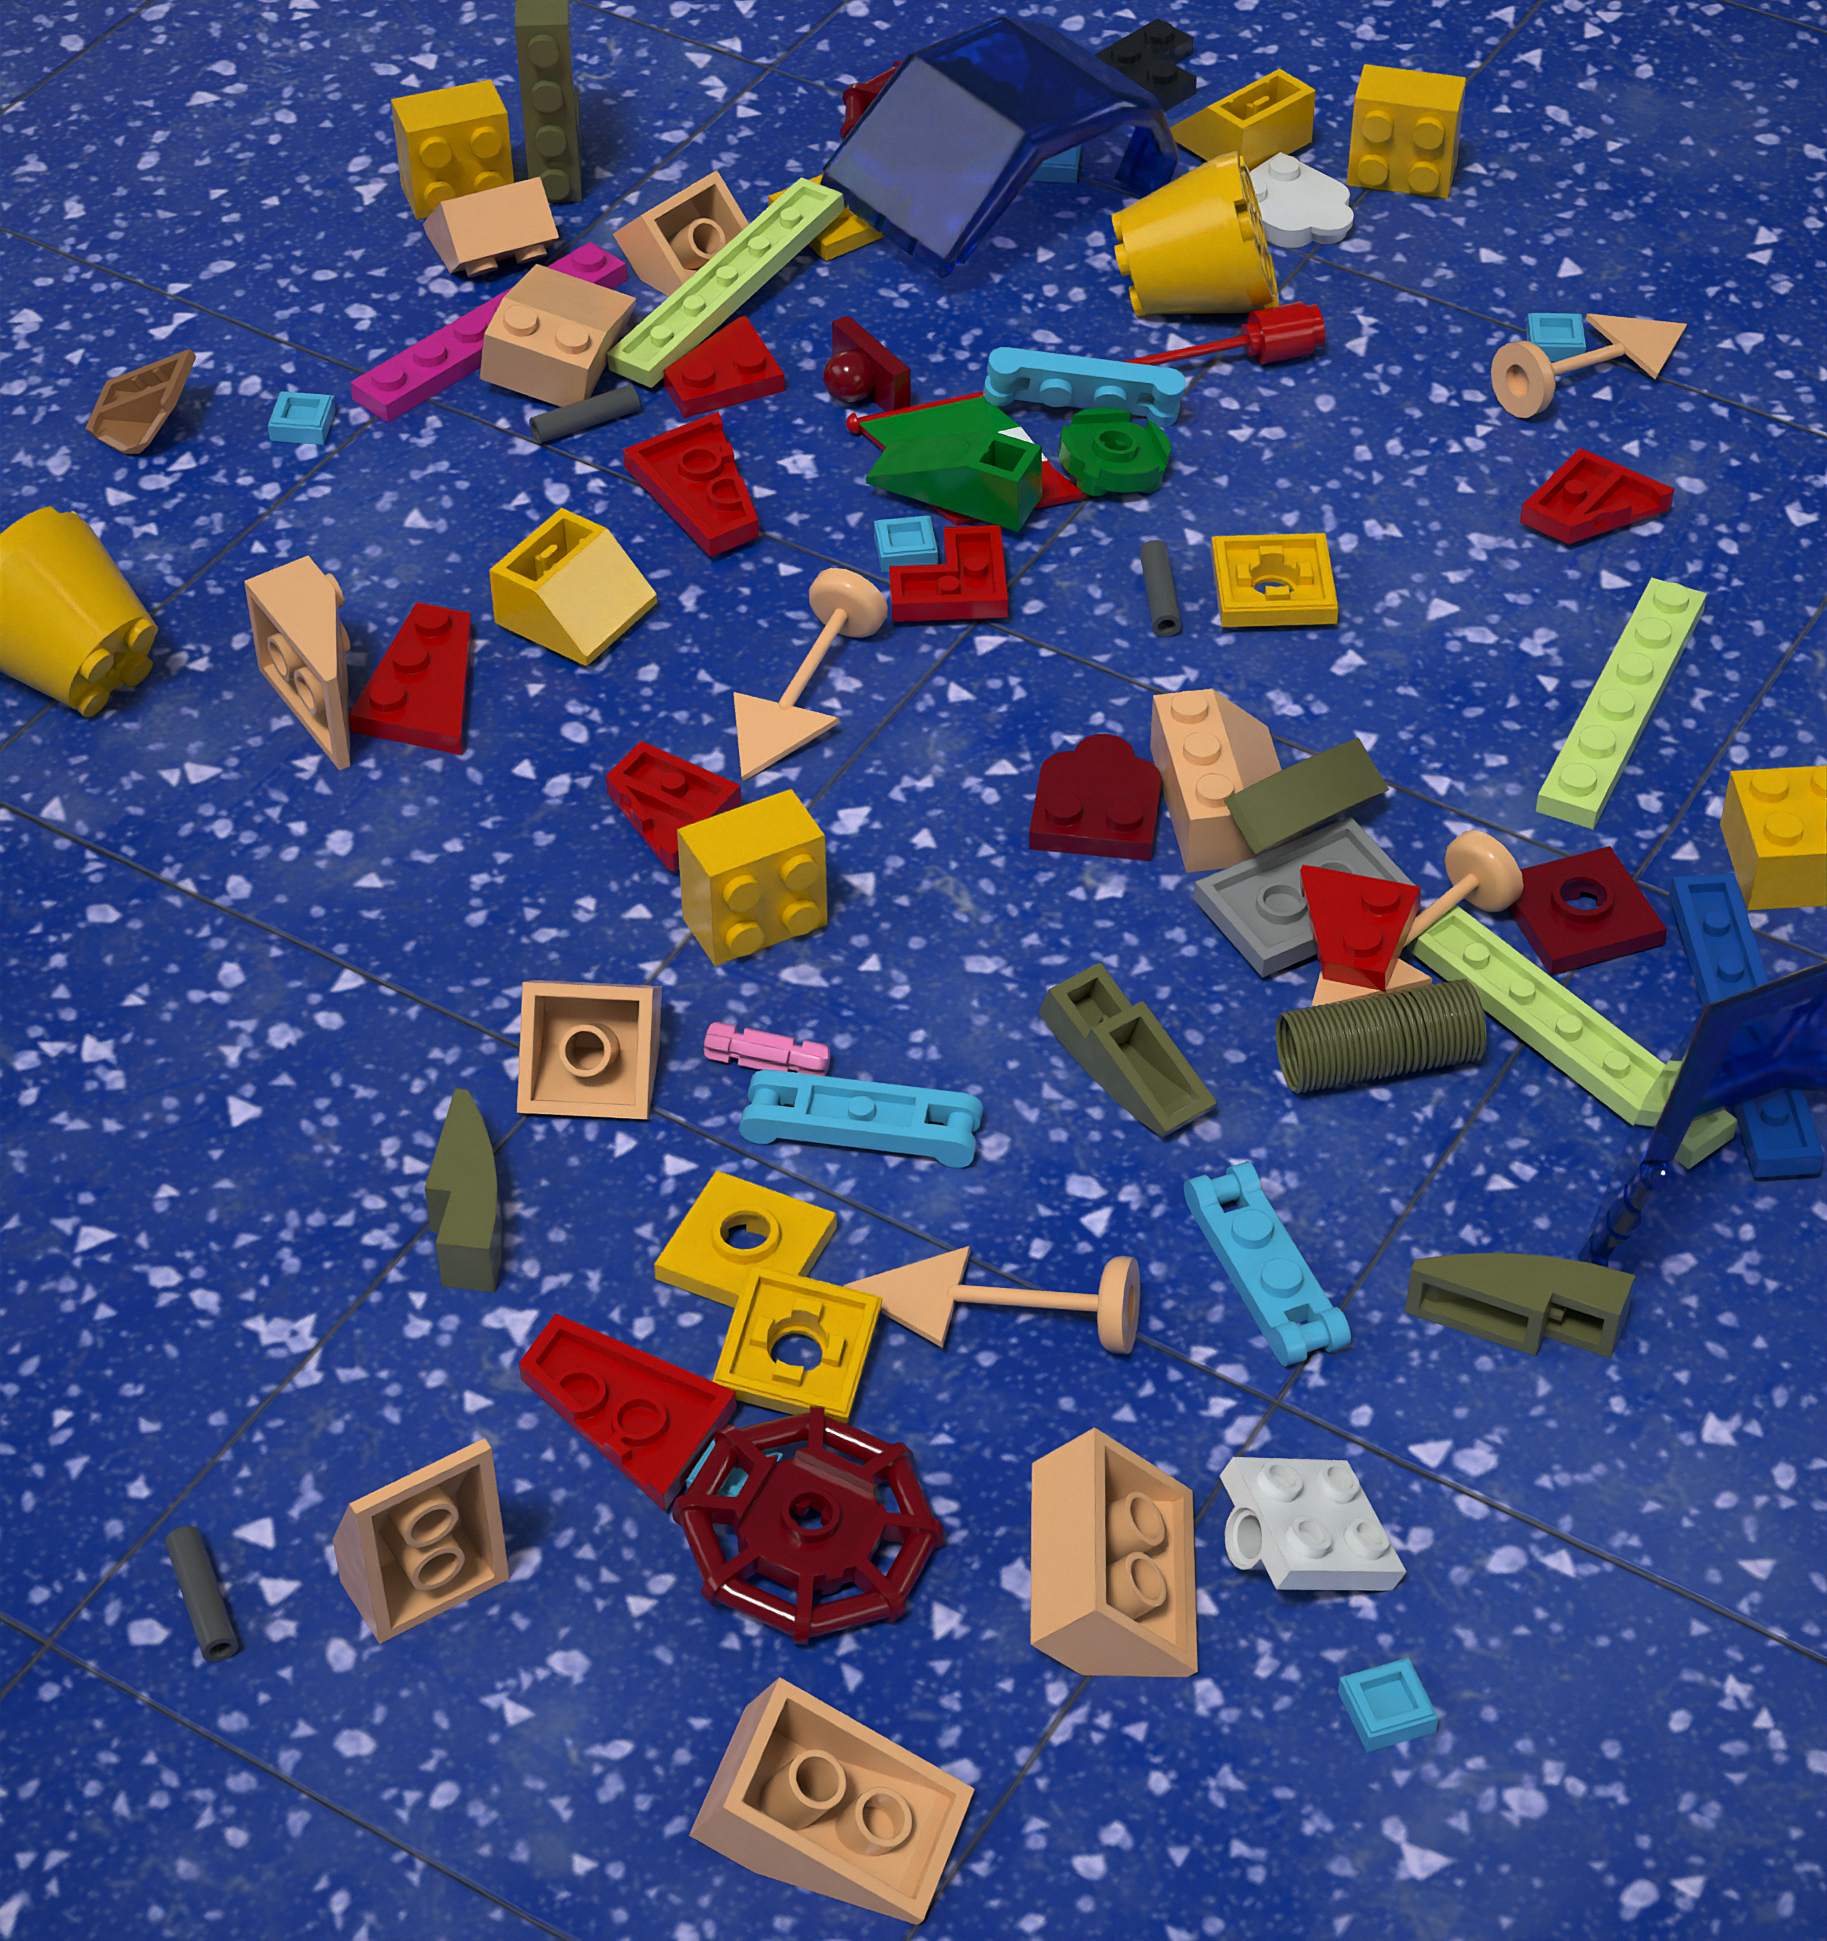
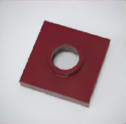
[1507,846,1667,975]

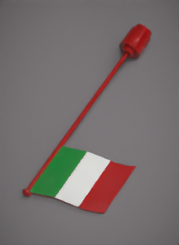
[846,301,1326,526]

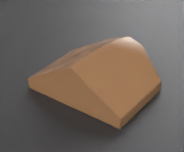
[85,349,196,454]

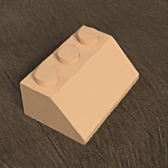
[1150,689,1294,873]
[1030,1427,1198,1677]

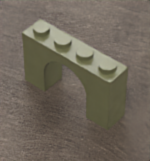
[515,0,582,203]

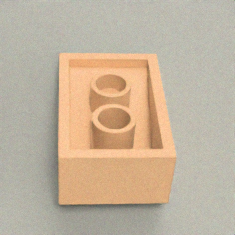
[480,264,637,407]
[244,556,351,770]
[332,1438,510,1644]
[689,1677,975,1925]

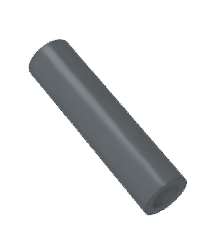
[529,385,640,444]
[1139,540,1181,637]
[165,1526,239,1662]

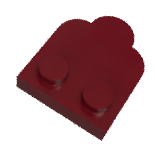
[1029,734,1161,862]

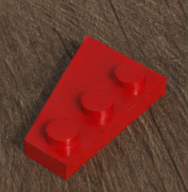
[623,411,759,557]
[349,602,473,755]
[519,1313,737,1512]

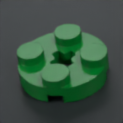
[1057,407,1171,496]

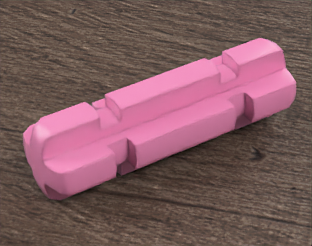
[704,1022,830,1076]

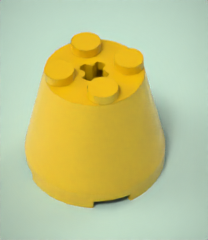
[1111,150,1279,317]
[0,506,158,717]

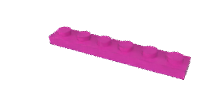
[350,242,627,423]

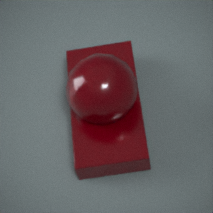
[823,315,911,412]

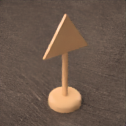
[1491,314,1687,418]
[733,568,888,782]
[1311,830,1524,1007]
[843,1246,1140,1354]

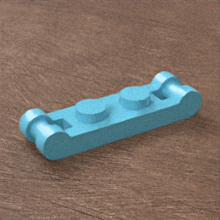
[983,347,1186,427]
[739,1070,983,1168]
[1184,1161,1351,1367]

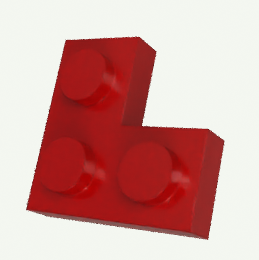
[889,525,1008,622]

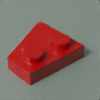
[663,316,785,418]
[1520,448,1675,544]
[606,741,741,872]
[1300,864,1420,991]

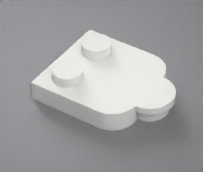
[1249,152,1354,248]

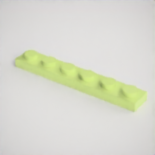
[606,177,845,388]
[1536,577,1707,830]
[1407,905,1738,1169]

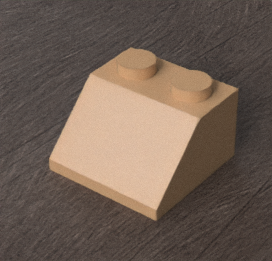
[613,170,749,297]
[423,177,559,277]
[517,980,662,1119]

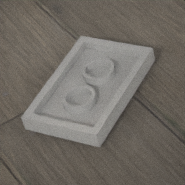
[1194,817,1422,978]

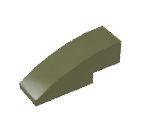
[1224,737,1389,855]
[1038,962,1218,1137]
[424,1088,503,1293]
[1405,1252,1636,1358]

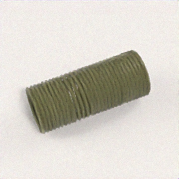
[1275,979,1487,1094]

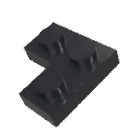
[1090,18,1197,114]

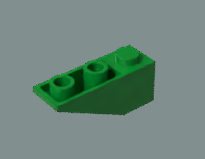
[866,430,1042,532]

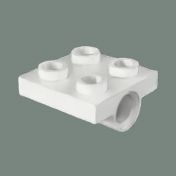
[1220,1457,1406,1591]

